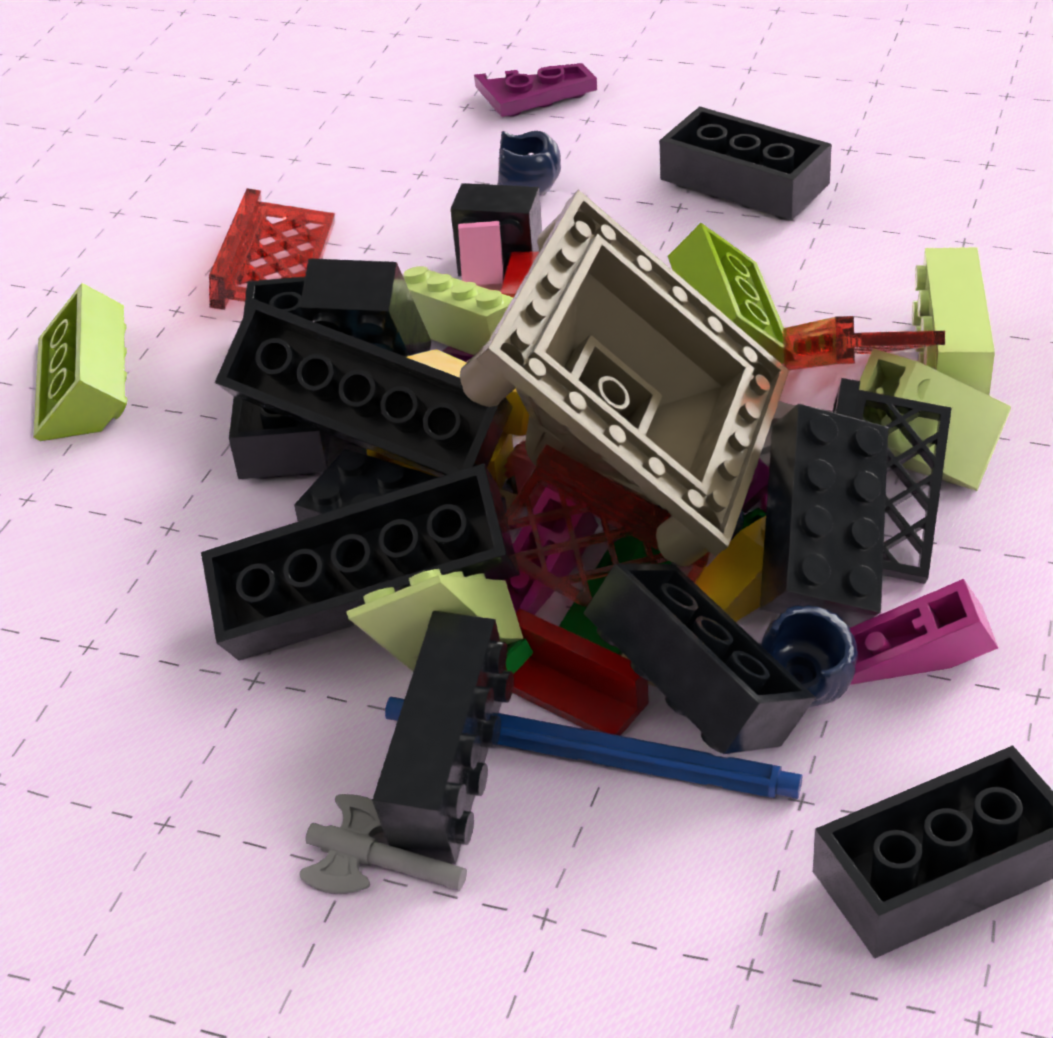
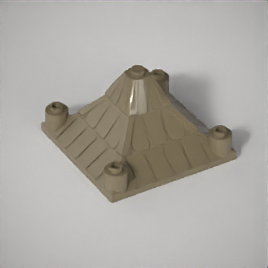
[460,189,789,567]

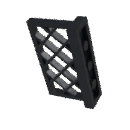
[832,378,952,584]

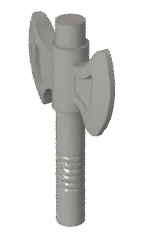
[299,794,467,894]

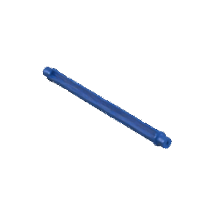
[385,696,803,799]

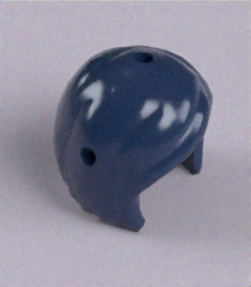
[497,130,561,195]
[761,605,858,707]

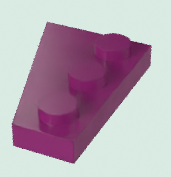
[474,63,597,117]

